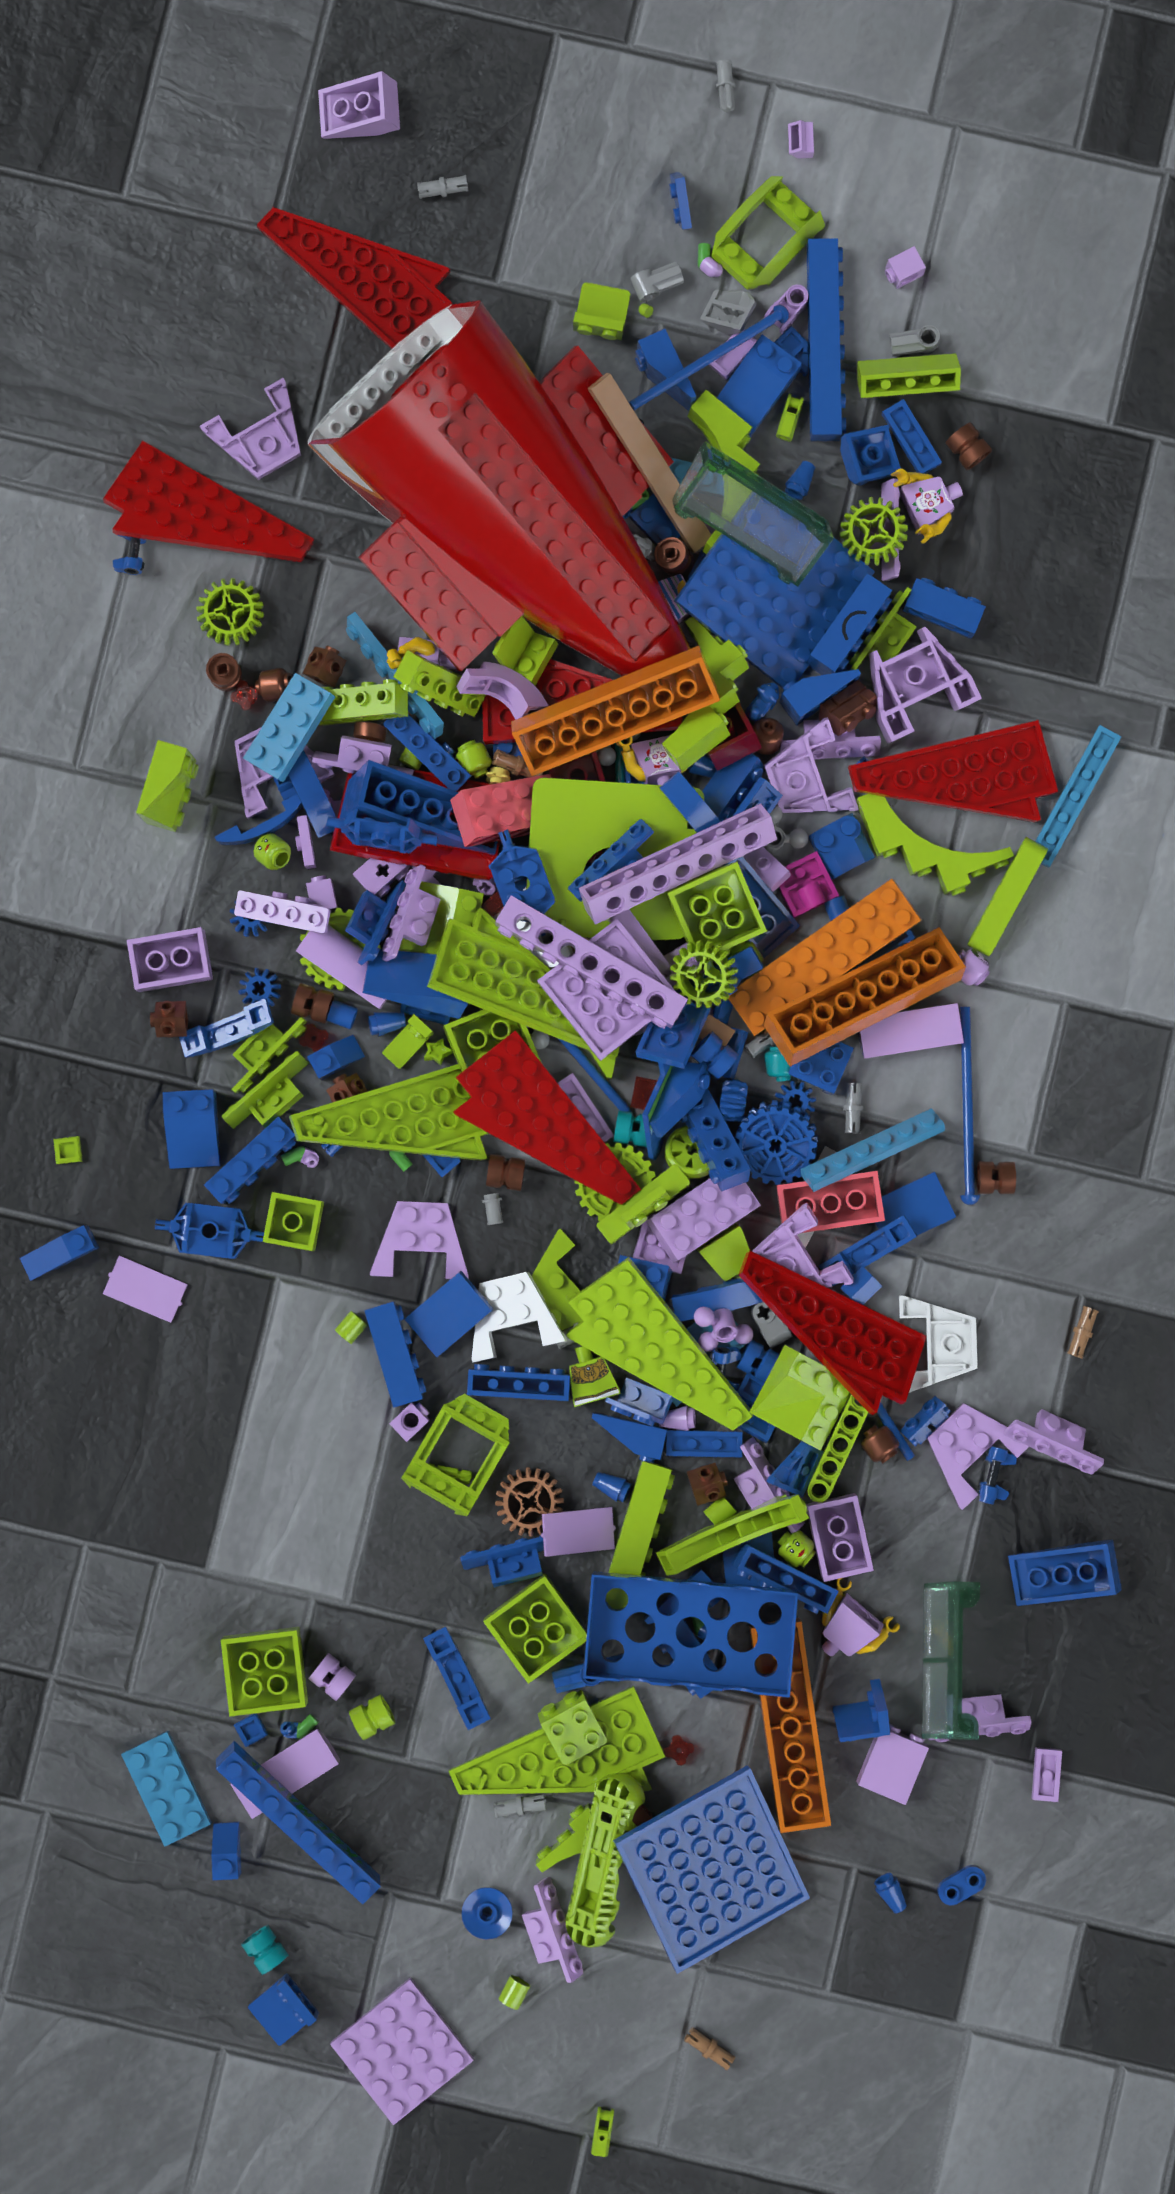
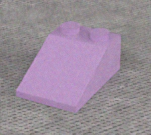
[318,71,400,139]

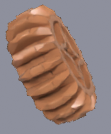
[495,1467,564,1536]

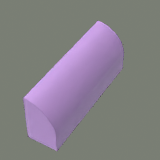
[296,925,387,1009]
[858,1003,964,1059]
[230,1729,340,1819]

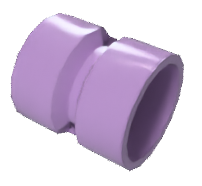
[308,1653,356,1701]

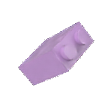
[856,1724,929,1805]

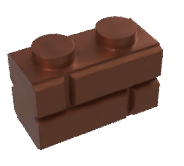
[819,680,877,736]

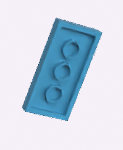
[243,673,336,782]
[121,1731,212,1847]

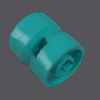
[613,1110,647,1147]
[241,1925,289,1975]

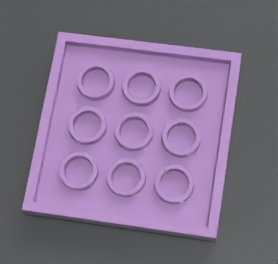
[537,919,676,1061]
[330,1977,474,2125]

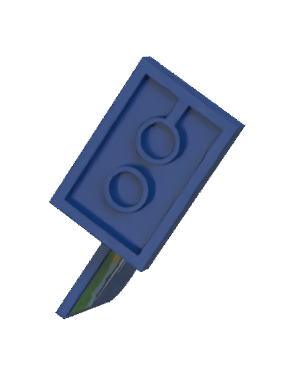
[636,997,711,1160]

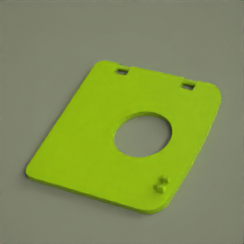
[526,778,704,940]

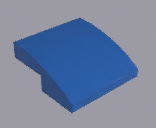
[737,1373,775,1443]

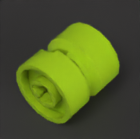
[349,1694,396,1740]

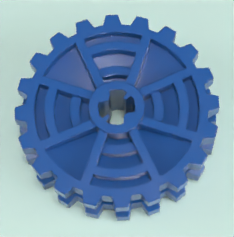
[735,1100,818,1185]

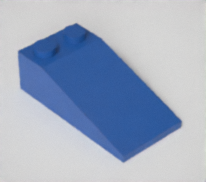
[717,334,802,437]
[711,856,800,958]
[362,949,468,1019]
[1008,1540,1122,1606]

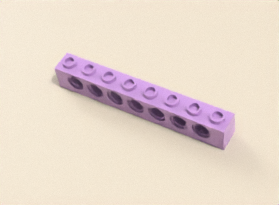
[578,804,777,924]
[495,896,688,1029]

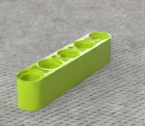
[967,837,1048,957]
[808,1394,868,1503]

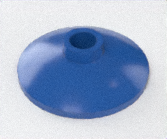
[462,1887,513,1939]

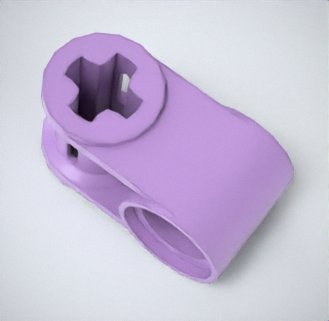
[763,284,808,334]

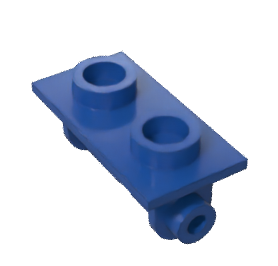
[900,1396,951,1447]

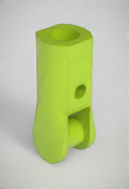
[776,394,804,442]
[591,2106,614,2157]

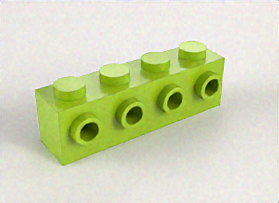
[857,353,961,398]
[393,650,486,717]
[319,679,408,726]

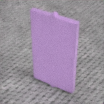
[103,1256,188,1323]
[541,1507,616,1557]

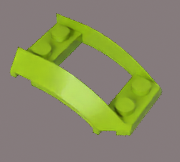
[711,176,825,290]
[401,1394,510,1516]

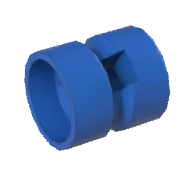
[691,1031,739,1079]
[736,1340,780,1383]

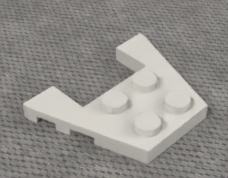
[472,1272,567,1362]
[899,1295,977,1393]

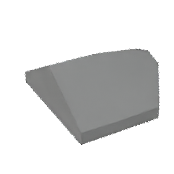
[700,290,757,335]

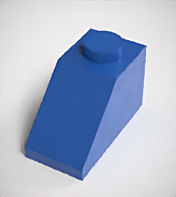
[307,1035,365,1080]
[211,1822,242,1880]

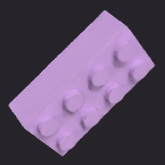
[646,1179,761,1263]

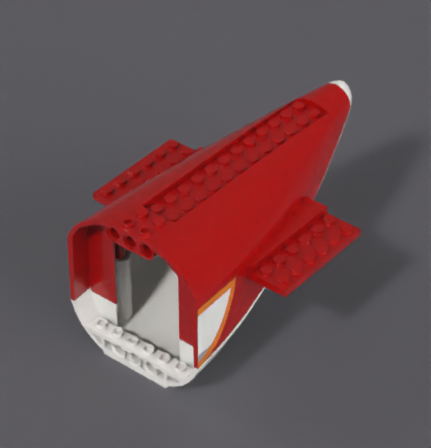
[308,300,691,676]

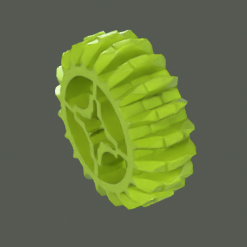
[840,497,908,566]
[196,578,264,646]
[670,940,738,1008]

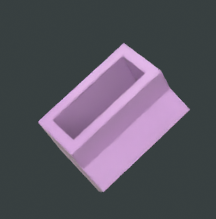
[788,120,814,158]

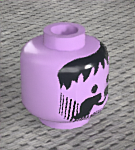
[957,949,990,986]

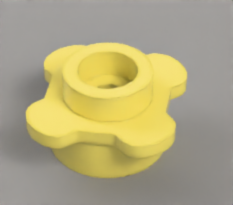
[485,767,511,784]

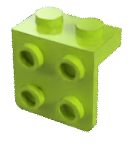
[573,282,630,340]
[537,1690,607,1765]

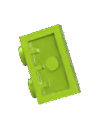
[493,616,558,686]

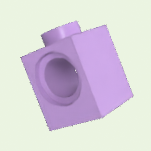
[885,246,926,289]
[306,876,338,912]
[389,1402,430,1442]

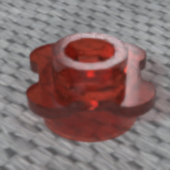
[230,680,258,710]
[299,1024,329,1052]
[664,1735,694,1766]

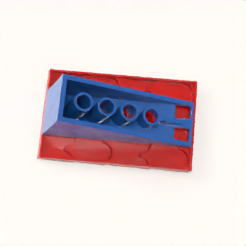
[330,760,500,880]

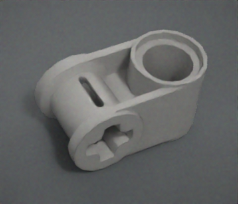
[751,1302,793,1349]

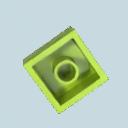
[263,1192,324,1251]

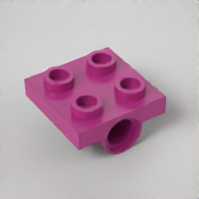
[778,851,839,918]

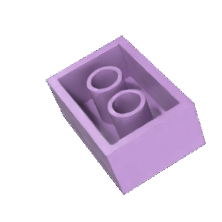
[127,927,213,992]
[806,1493,874,1582]

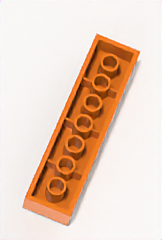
[511,646,720,776]
[728,878,922,1036]
[764,927,966,1066]
[749,1618,831,1833]

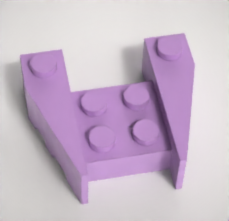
[869,627,982,743]

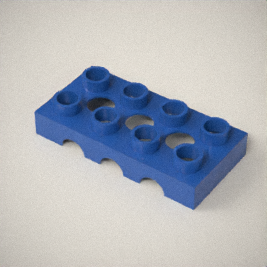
[583,1571,798,1697]

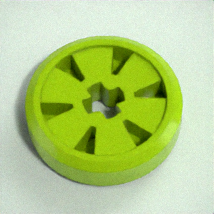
[665,1126,710,1179]

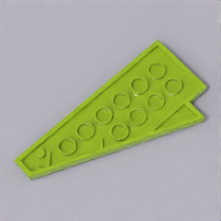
[427,908,620,1060]
[289,1064,488,1161]
[566,1257,753,1430]
[449,1685,665,1795]

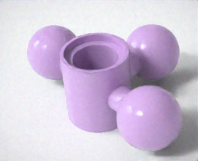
[694,1307,753,1352]

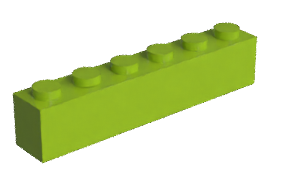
[606,1461,675,1609]

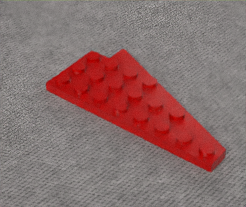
[257,207,453,349]

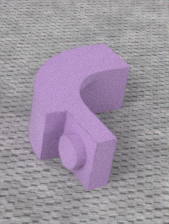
[456,662,548,720]

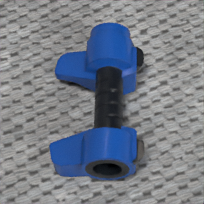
[113,535,147,575]
[710,1346,742,1392]
[977,1447,1017,1505]

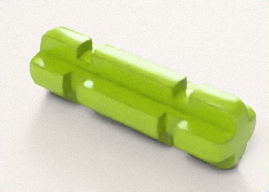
[429,1464,472,1485]

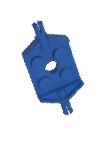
[326,808,438,854]
[488,829,555,937]
[155,1203,265,1259]

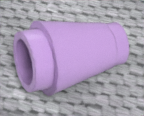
[659,1406,696,1431]

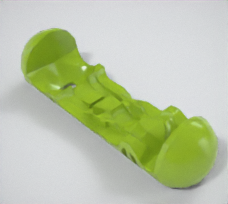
[565,1773,645,1948]

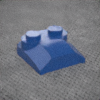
[840,425,902,486]
[808,813,875,880]

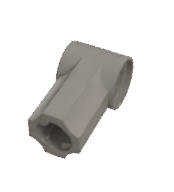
[631,262,684,303]
[889,325,940,357]

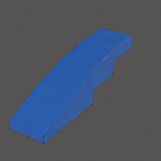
[671,1278,763,1321]

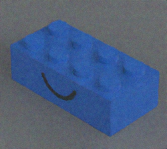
[807,573,892,675]

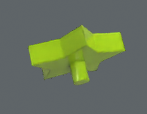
[424,1038,453,1065]

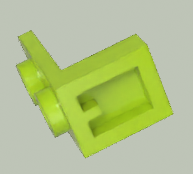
[382,1014,434,1069]

